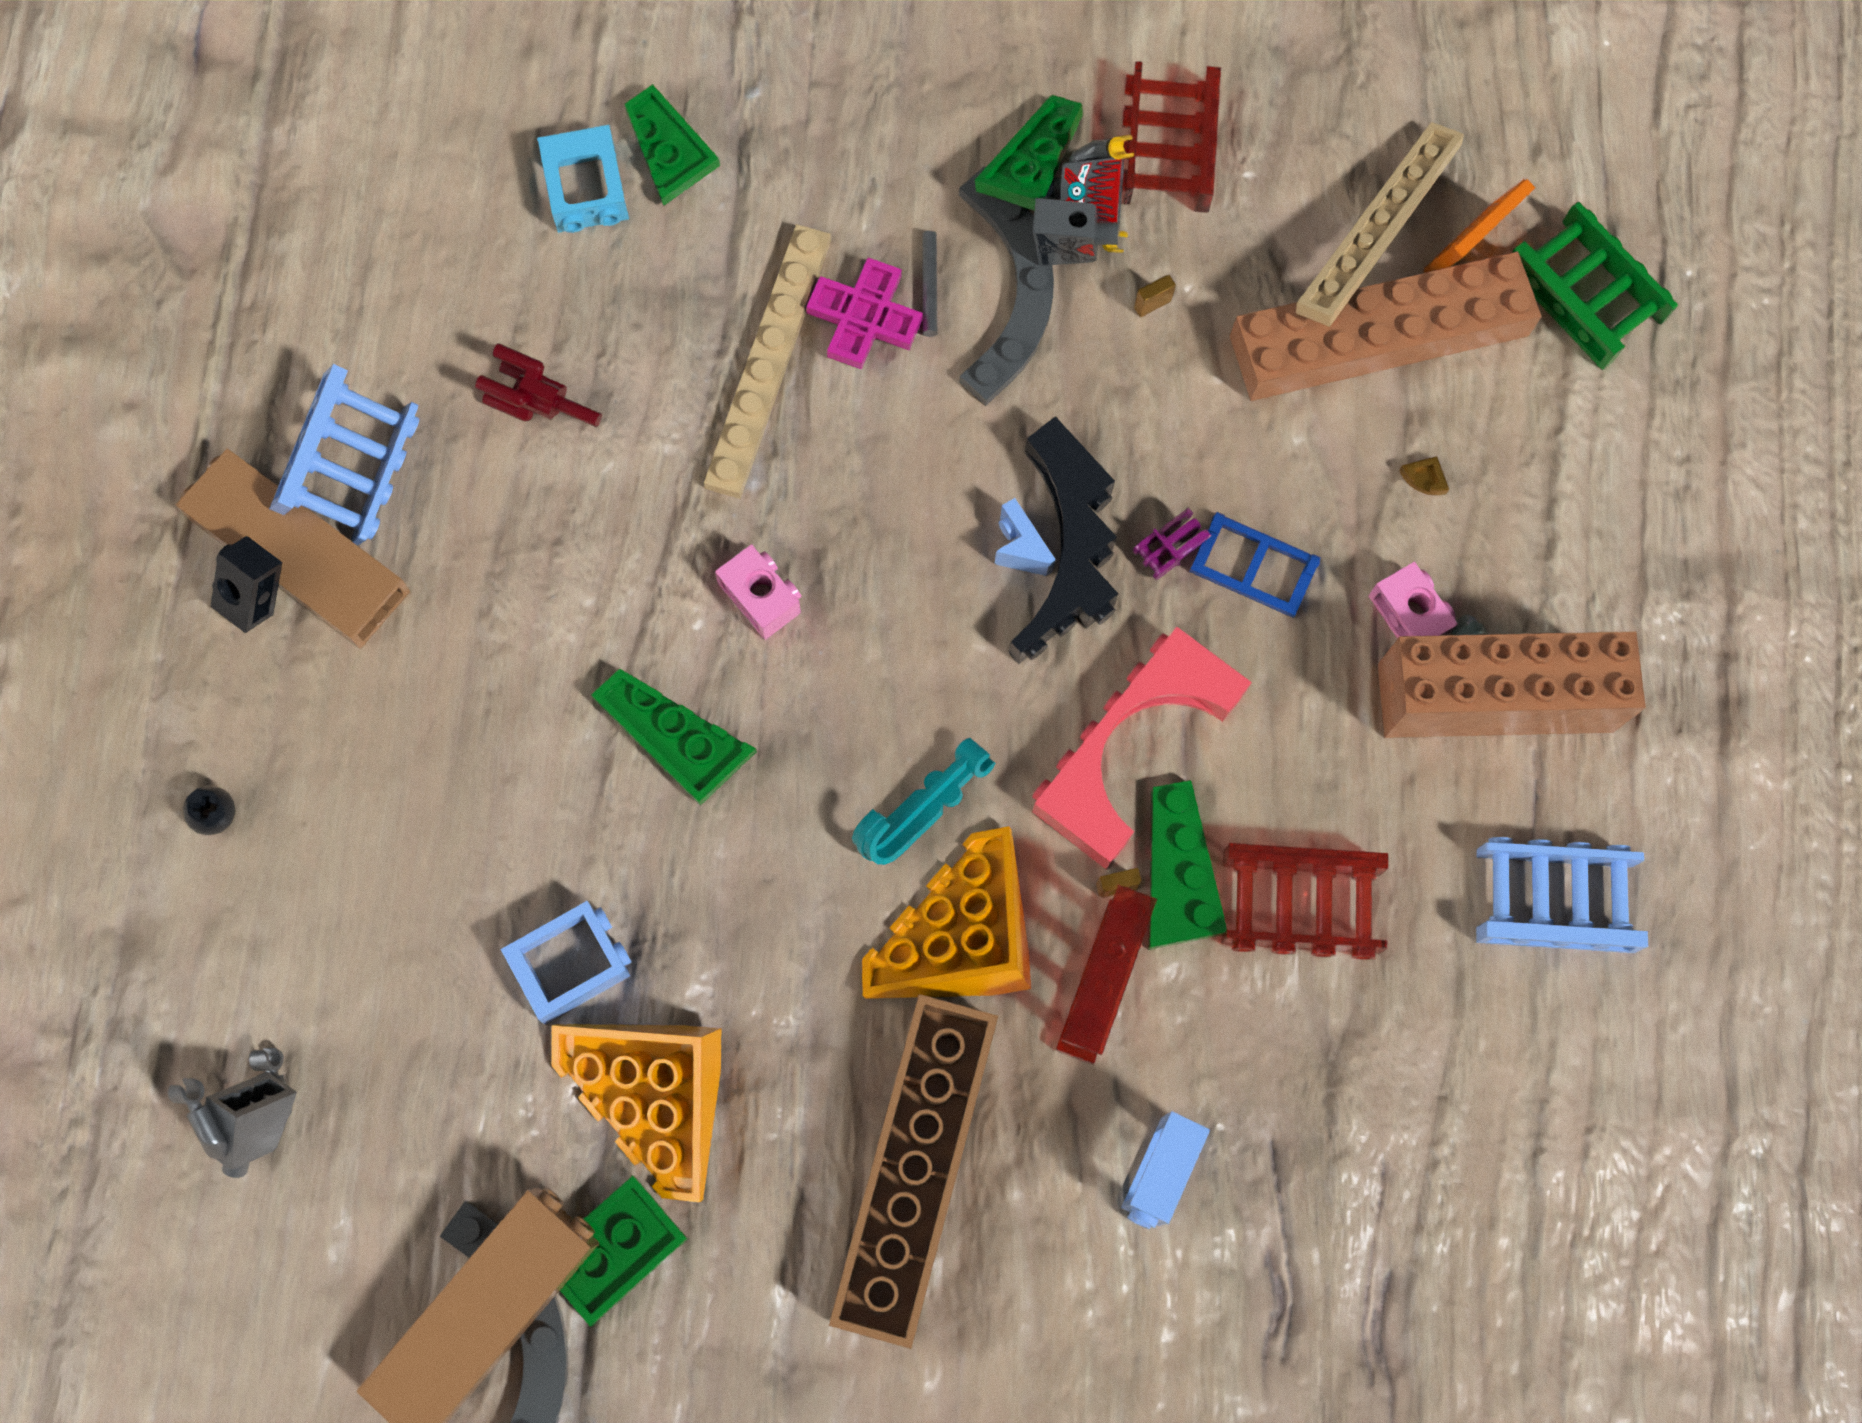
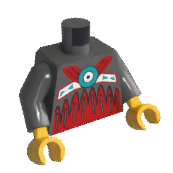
[1044,135,1134,253]

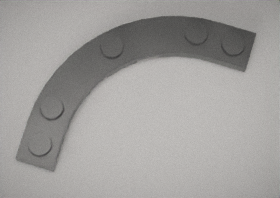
[959,166,1054,406]
[439,1201,569,1423]

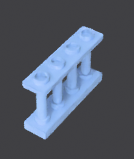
[269,364,419,546]
[1476,837,1648,953]

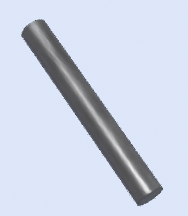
[922,231,938,337]

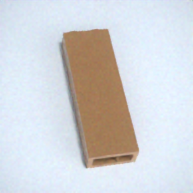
[176,448,411,649]
[356,1187,600,1423]

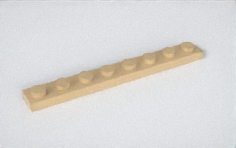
[1296,122,1464,327]
[704,224,831,499]

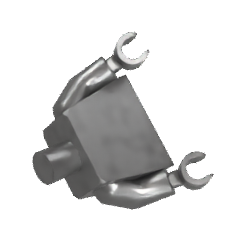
[168,1048,297,1178]

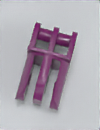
[1132,507,1212,580]

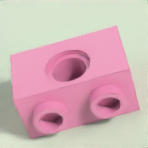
[715,544,801,640]
[1368,561,1458,639]

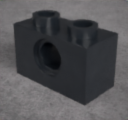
[210,536,283,633]

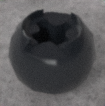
[183,785,236,836]

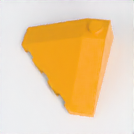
[862,826,1031,999]
[551,1024,721,1202]

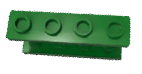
[1512,202,1678,371]

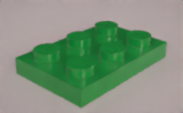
[560,1175,688,1327]

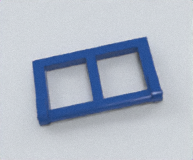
[1189,512,1321,618]

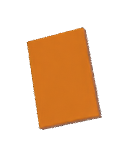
[1423,179,1535,273]

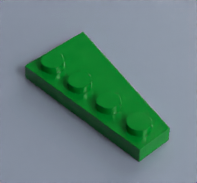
[975,95,1083,211]
[591,669,757,806]
[1148,780,1228,950]

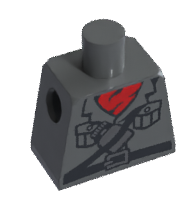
[1033,198,1120,266]

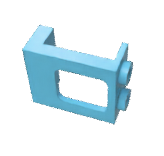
[538,125,629,233]

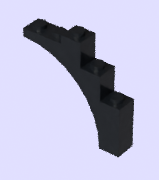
[1009,416,1119,664]

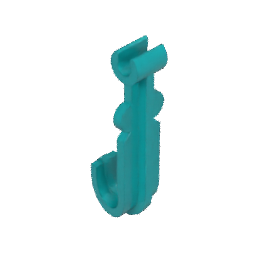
[852,738,996,865]

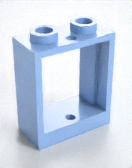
[501,901,631,1025]
[1121,1111,1210,1230]

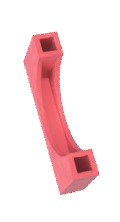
[1032,627,1252,870]

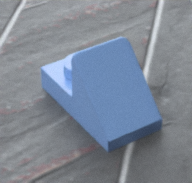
[994,498,1056,576]

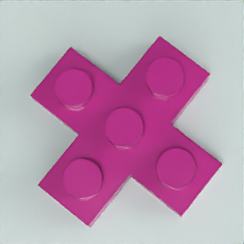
[806,257,923,370]

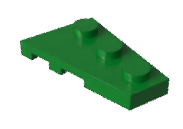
[624,84,720,206]

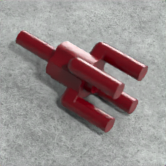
[475,343,602,427]

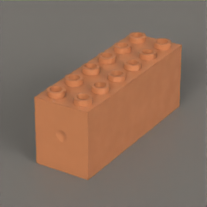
[1378,631,1646,738]

